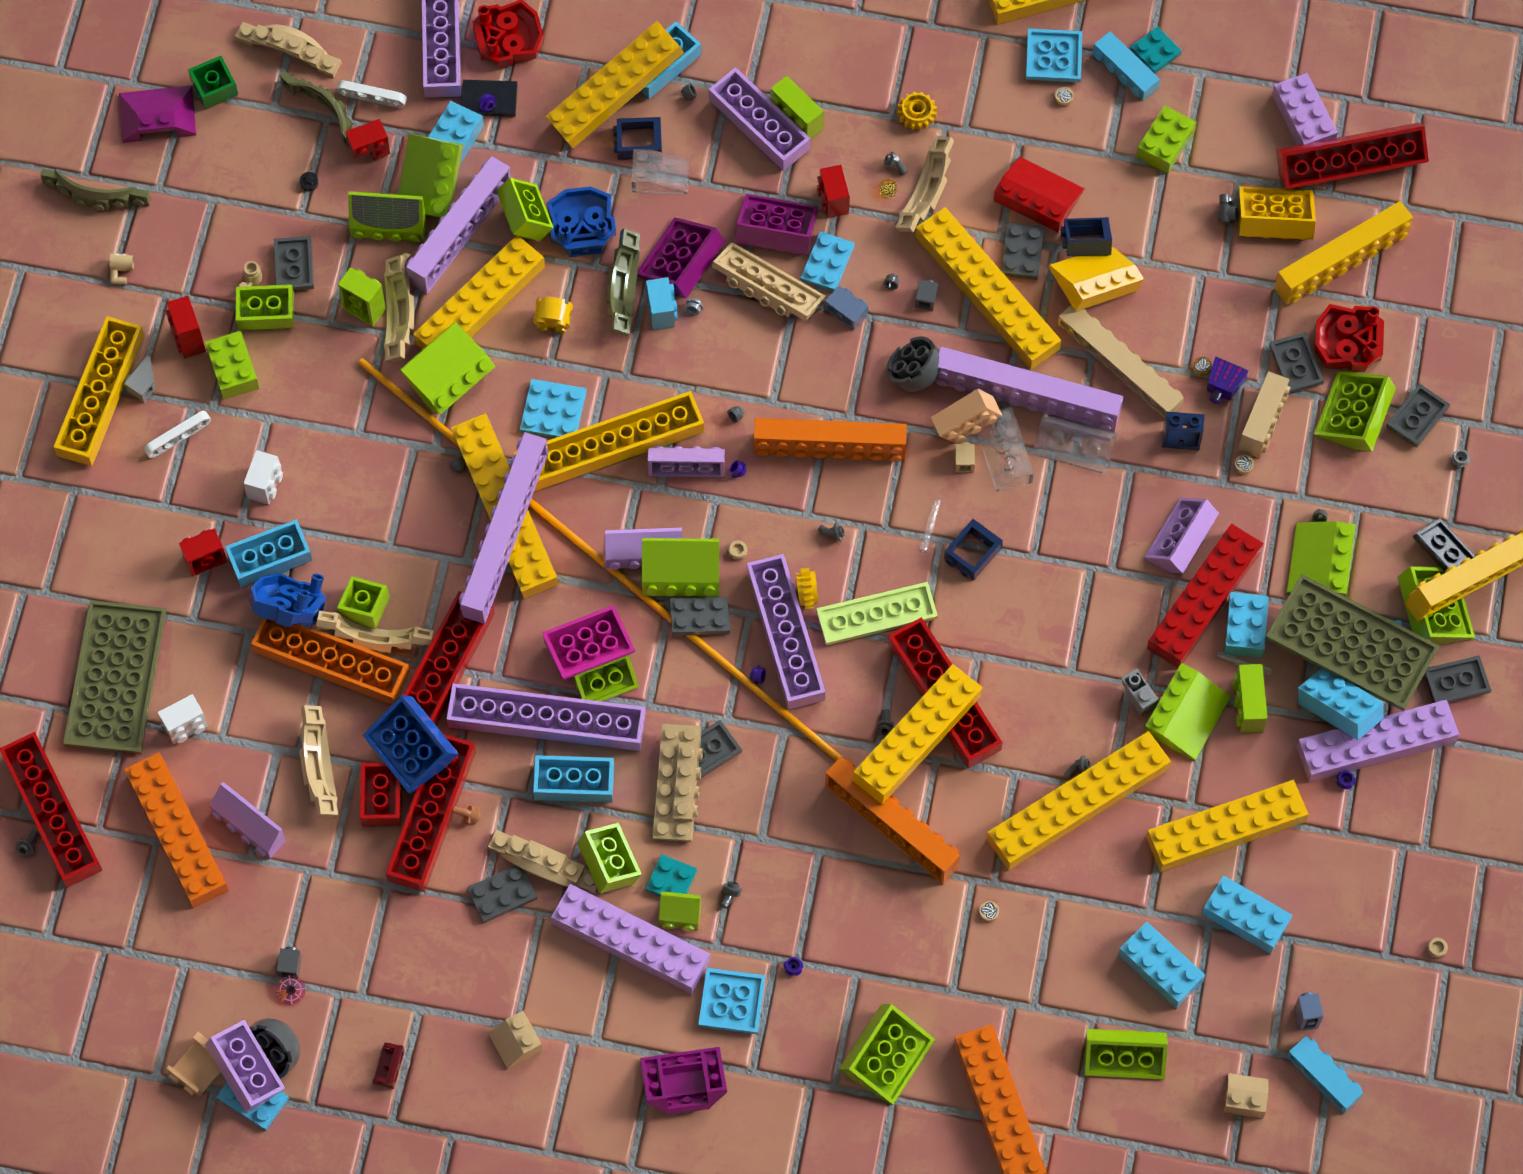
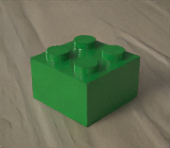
[188,56,238,109]

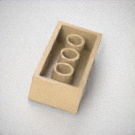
[1238,371,1291,458]

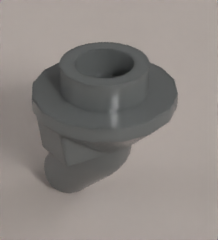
[884,151,908,176]
[818,523,845,541]
[876,709,895,737]
[1064,755,1090,779]
[15,829,39,857]
[720,881,742,909]

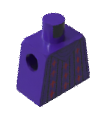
[1206,357,1249,404]

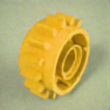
[897,92,937,131]
[796,567,819,610]

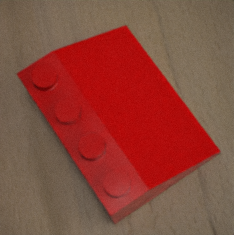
[993,156,1084,233]

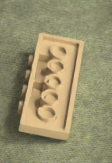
[712,242,826,321]
[653,724,703,842]

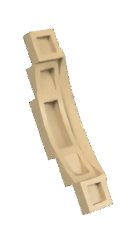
[235,22,342,78]
[895,136,954,232]
[384,255,414,364]
[316,611,434,653]
[299,705,338,818]
[488,830,598,895]

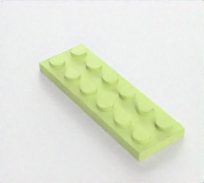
[816,582,938,646]

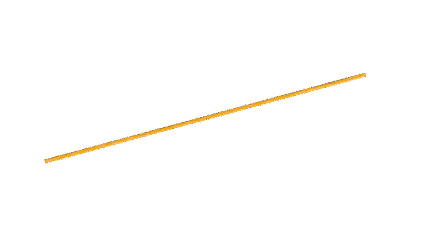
[358,358,843,761]

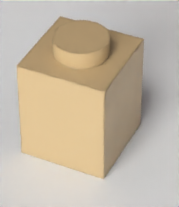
[955,442,975,472]

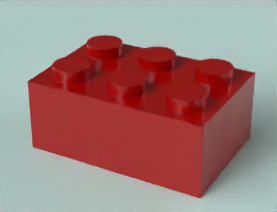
[165,296,206,359]
[360,763,402,826]

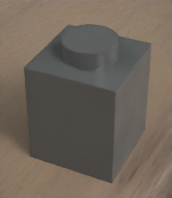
[915,279,938,311]
[277,947,302,979]

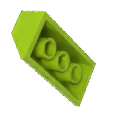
[1084,1029,1168,1080]

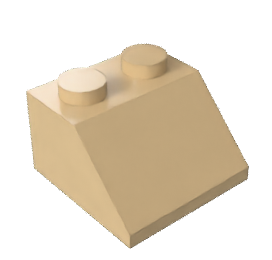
[489,1011,543,1070]
[1223,1073,1268,1119]

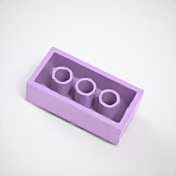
[1272,73,1338,146]

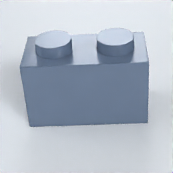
[825,285,868,330]
[1294,992,1323,1031]

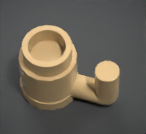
[110,253,134,285]
[239,261,263,287]

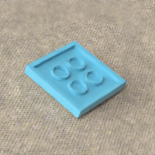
[1026,28,1082,83]
[520,379,587,438]
[698,968,766,1035]

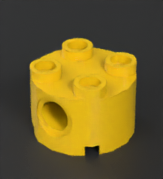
[533,297,573,333]

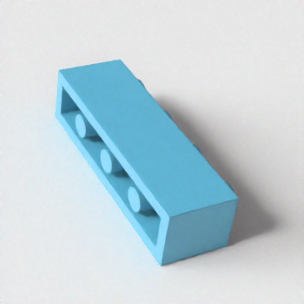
[1093,31,1160,101]
[1287,1036,1363,1114]

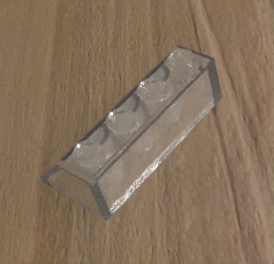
[977,407,1034,492]
[1033,413,1117,474]

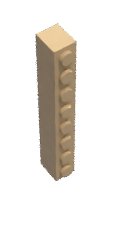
[1058,305,1184,418]

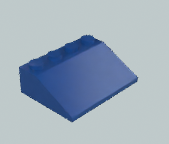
[362,695,459,793]

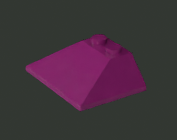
[119,85,196,143]
[640,1047,727,1115]

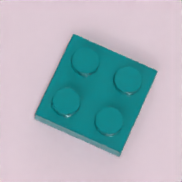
[1130,26,1182,74]
[646,854,698,897]

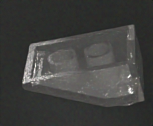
[632,149,689,194]

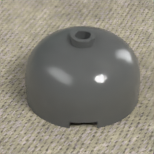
[886,336,940,392]
[249,1018,300,1079]

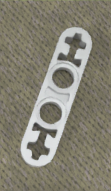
[336,80,407,108]
[144,411,211,458]

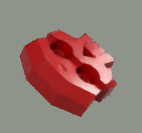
[472,0,544,68]
[1314,304,1384,372]

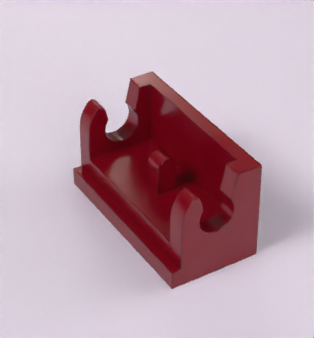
[372,1042,405,1089]

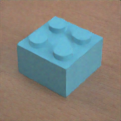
[646,277,678,330]

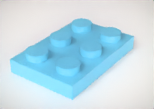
[801,231,855,292]
[216,1083,289,1131]

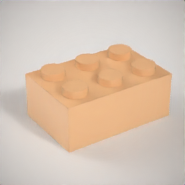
[931,389,1002,444]

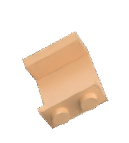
[167,1032,221,1098]

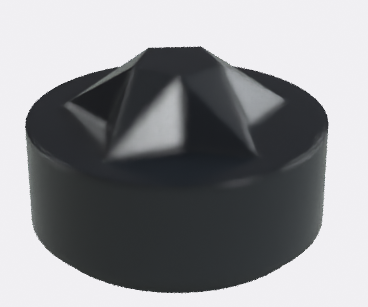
[300,172,319,191]

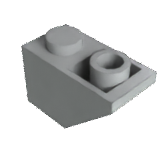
[124,356,156,403]
[1121,669,1159,717]

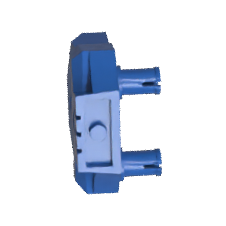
[547,186,616,257]
[248,573,327,629]

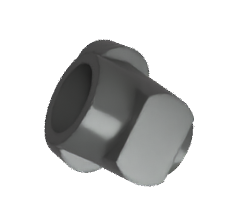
[1217,194,1239,226]

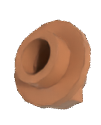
[452,806,481,825]

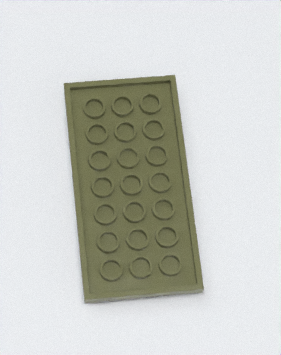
[1265,574,1440,712]
[63,600,167,755]

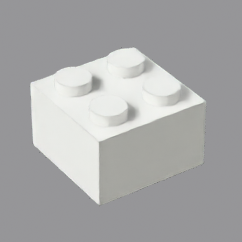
[243,450,283,505]
[158,694,208,745]

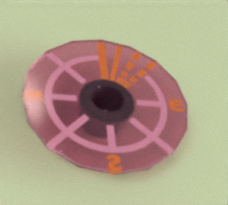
[276,975,306,1005]

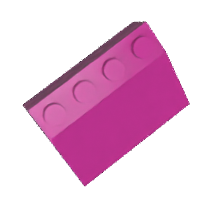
[542,605,635,680]

